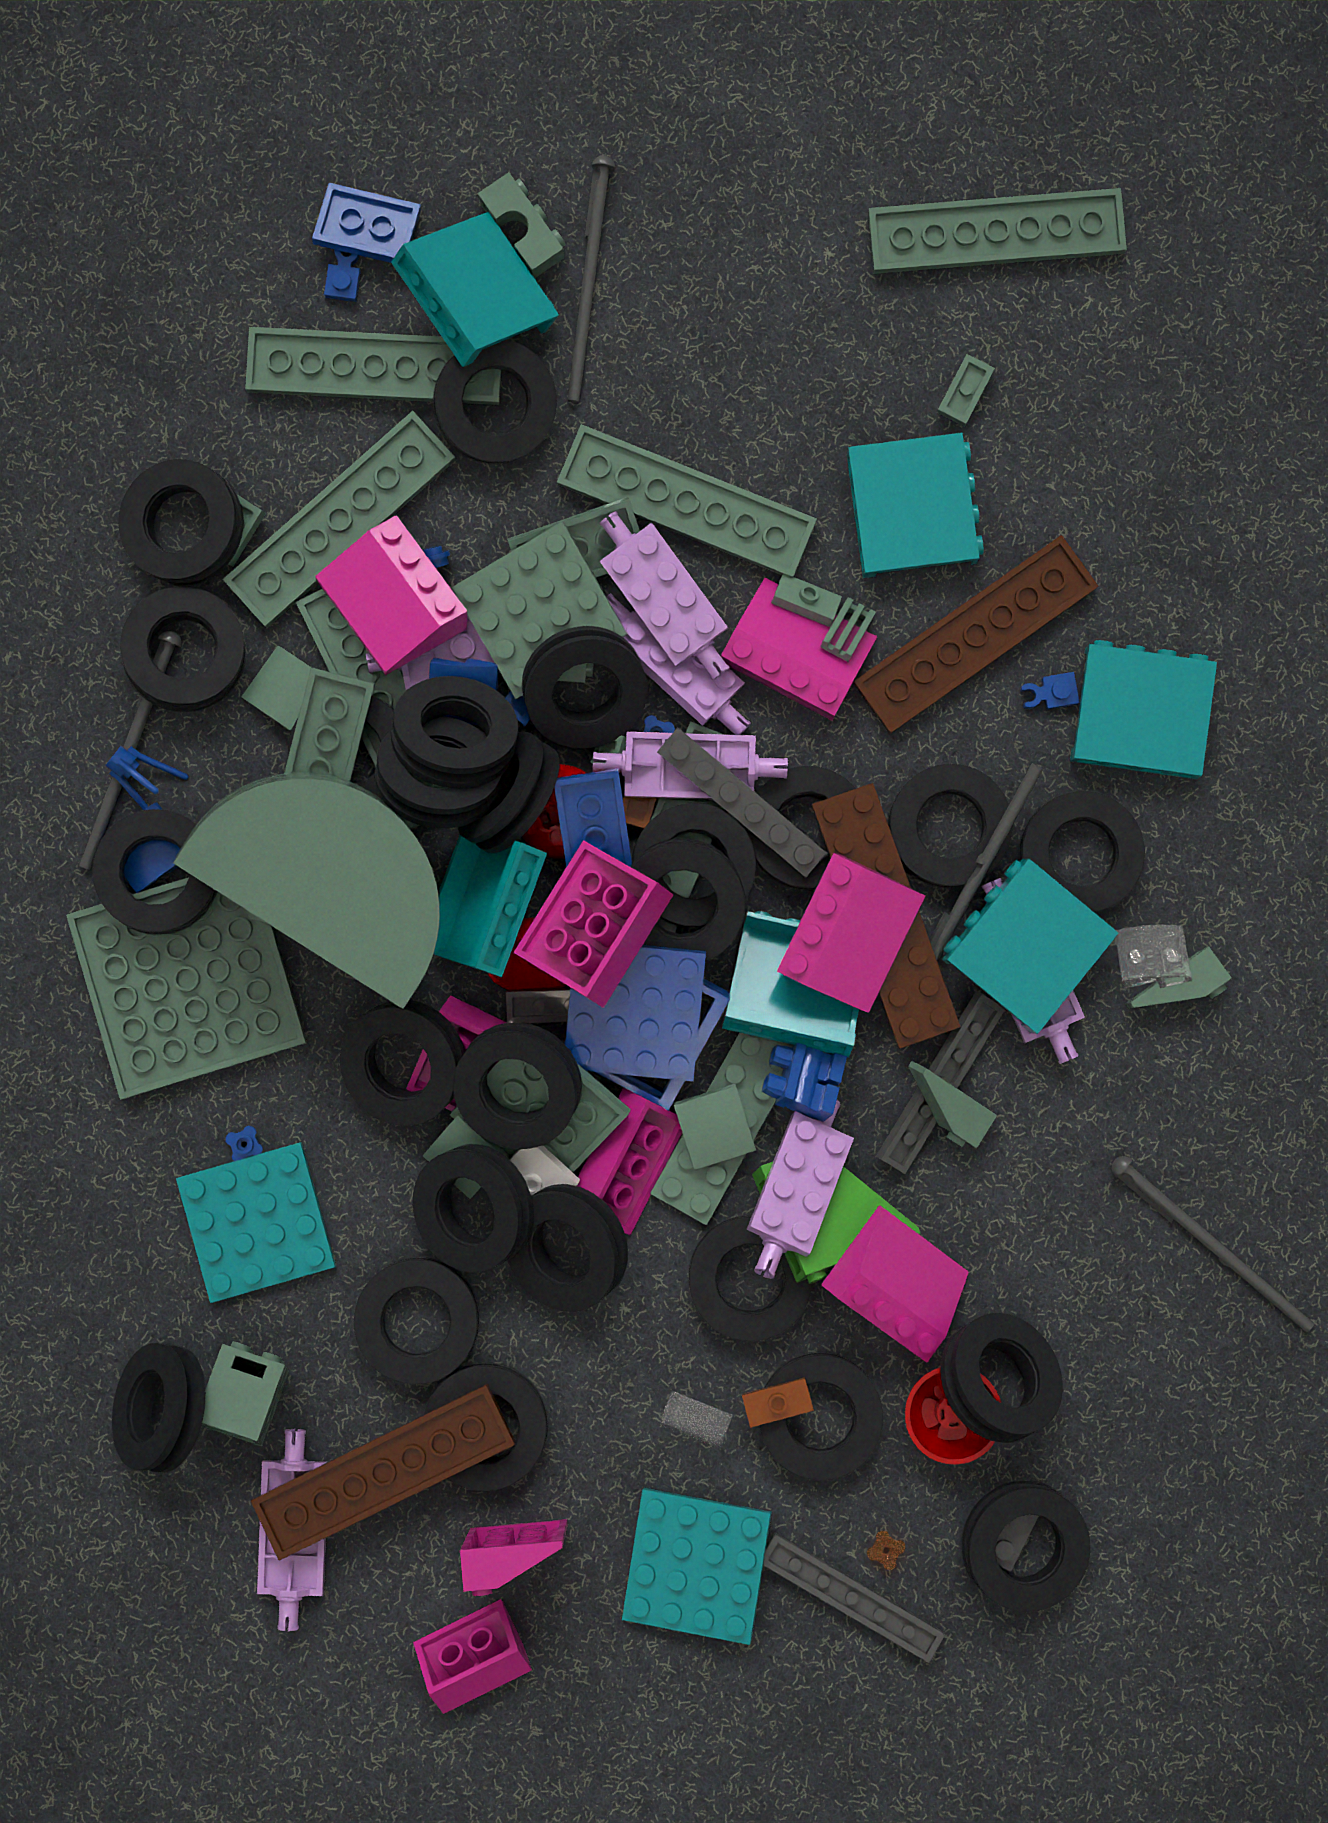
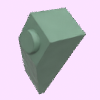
[1125,947,1231,1008]
[908,1061,997,1148]

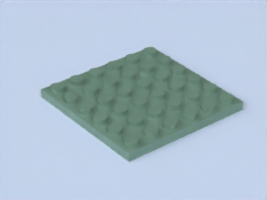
[66,877,307,1100]

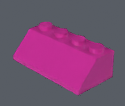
[576,1087,682,1235]

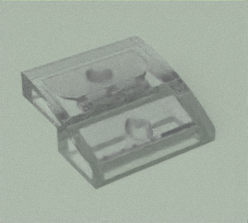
[1116,925,1192,989]

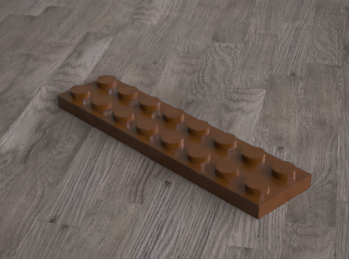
[853,535,1099,734]
[811,783,960,1049]
[251,1384,516,1561]

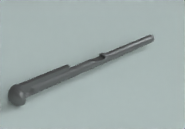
[567,155,616,403]
[79,631,182,870]
[929,763,1043,963]
[1111,1156,1314,1333]

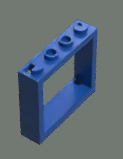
[564,979,730,1111]

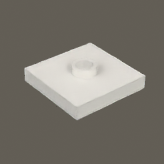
[509,1145,580,1196]

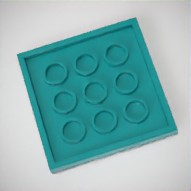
[176,1142,336,1303]
[622,1488,772,1645]

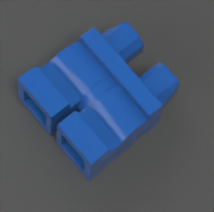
[762,1043,847,1122]

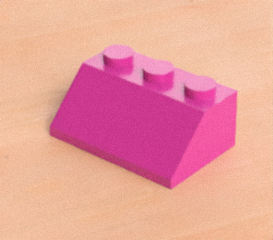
[413,1599,532,1714]

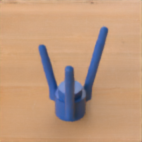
[105,746,189,810]

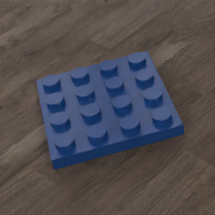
[565,945,706,1081]

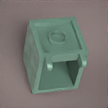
[202,1341,289,1446]

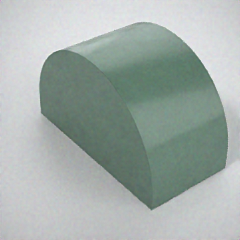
[173,772,440,1009]

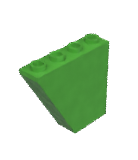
[752,1162,920,1284]

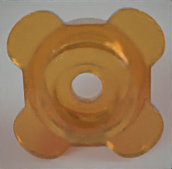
[867,1530,906,1570]

